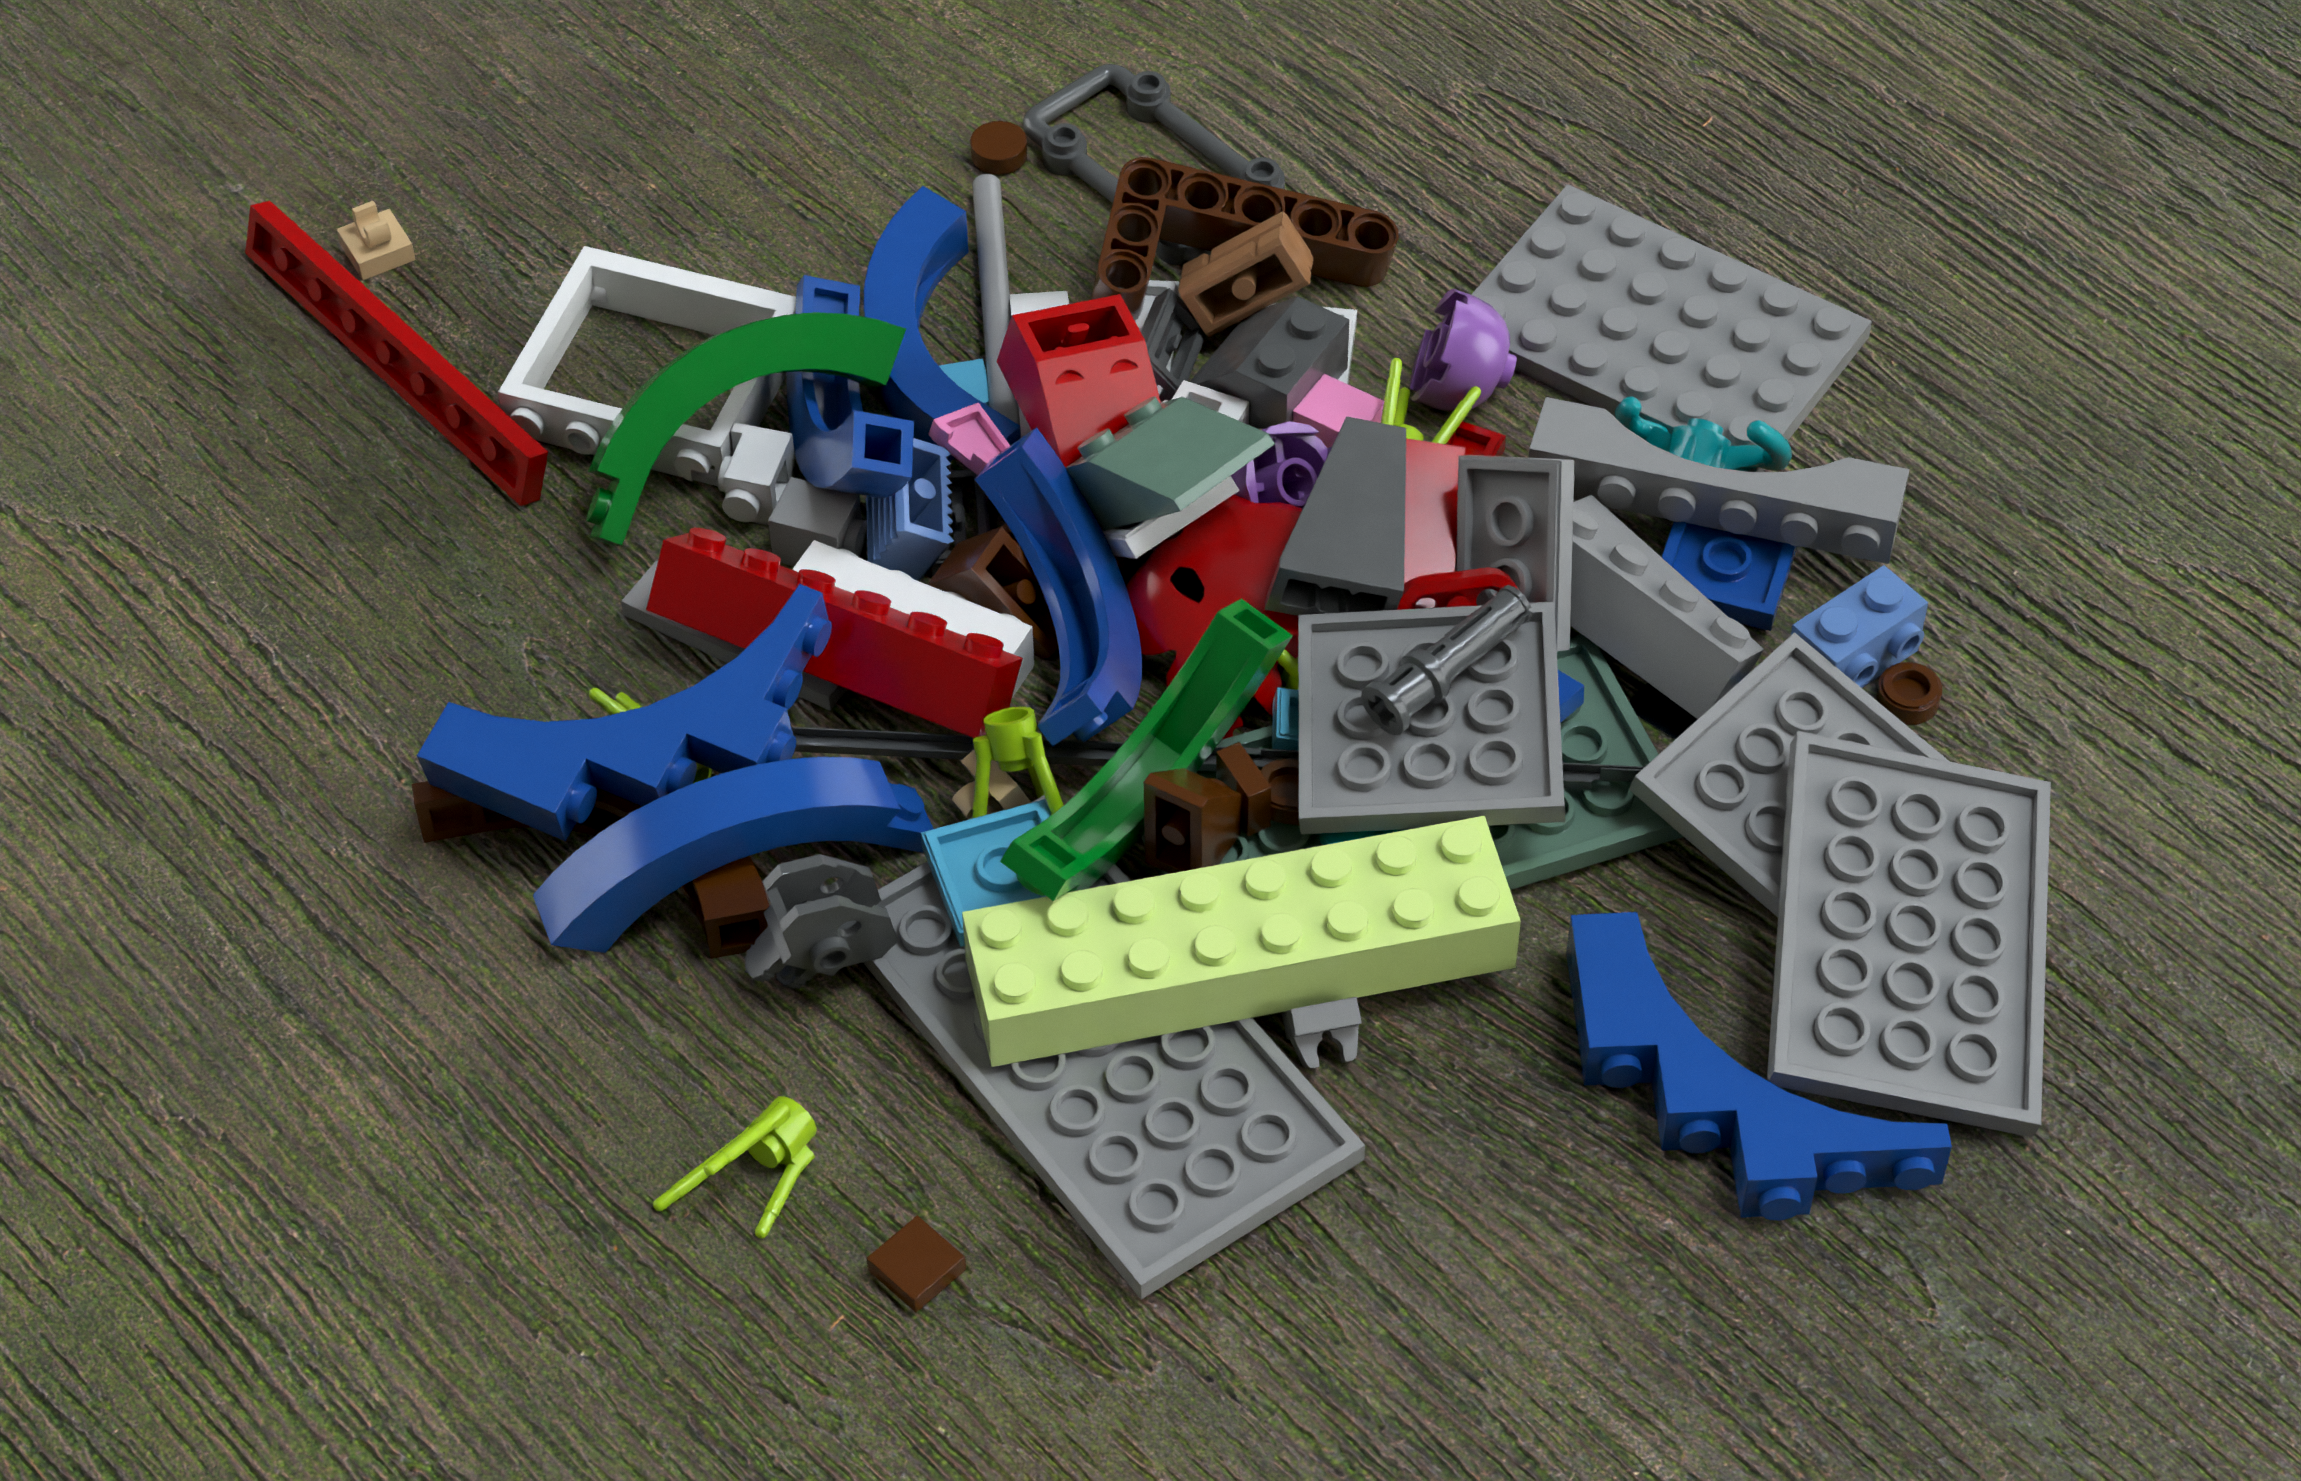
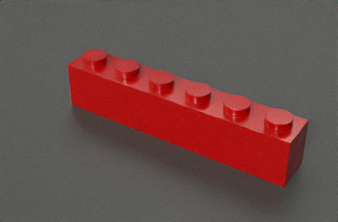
[646,528,1023,738]

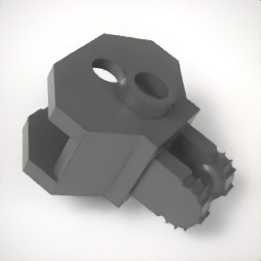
[744,854,898,989]

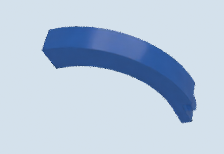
[864,186,1021,462]
[786,275,914,498]
[975,427,1142,746]
[533,757,933,953]

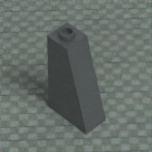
[1264,416,1406,616]

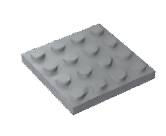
[1298,602,1565,834]
[1629,632,1949,917]

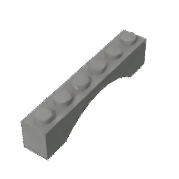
[1528,397,1910,564]

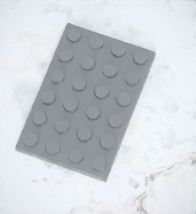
[1471,184,1872,472]
[1767,731,2051,1137]

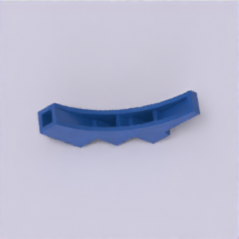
[416,584,832,841]
[1566,912,1952,1221]

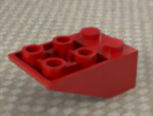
[996,294,1161,468]

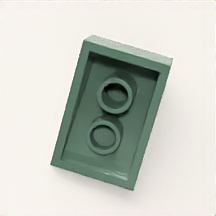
[1066,396,1275,531]

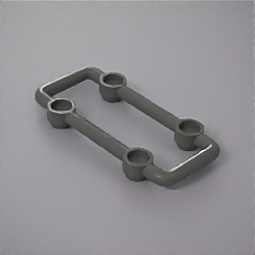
[1022,64,1286,265]

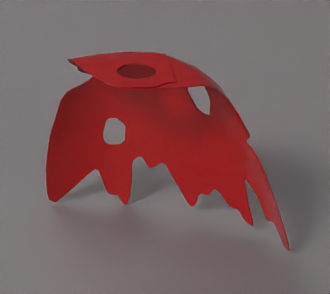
[1126,494,1303,740]

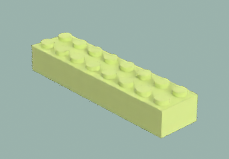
[962,816,1521,1067]

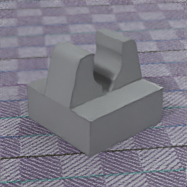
[1282,997,1362,1070]

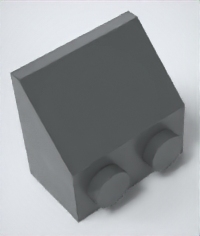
[1190,296,1350,429]

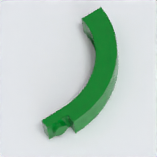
[586,312,906,546]
[1000,598,1293,901]

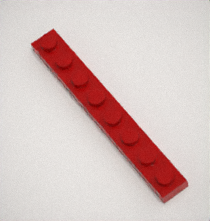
[245,200,548,506]

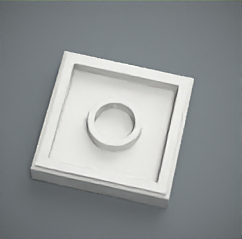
[1103,476,1240,558]

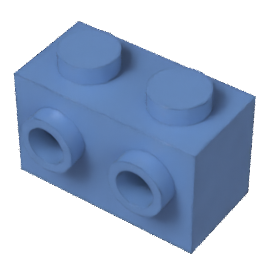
[1791,565,1928,688]

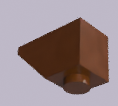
[927,526,1059,659]
[1143,768,1241,873]

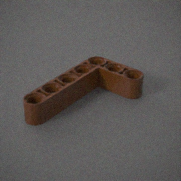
[1091,157,1399,320]

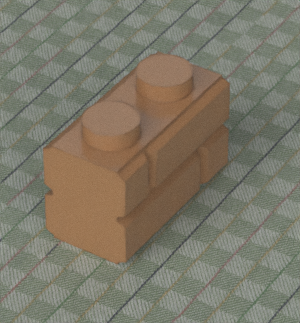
[1178,211,1313,337]

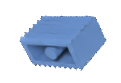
[866,438,954,582]

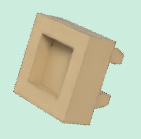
[337,201,415,281]
[952,750,1031,820]

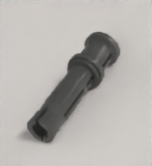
[1361,585,1532,735]

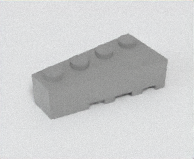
[1570,495,1764,719]

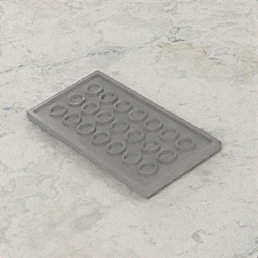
[863,795,1365,1300]

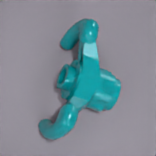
[1615,397,1792,471]

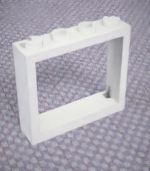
[498,246,796,486]

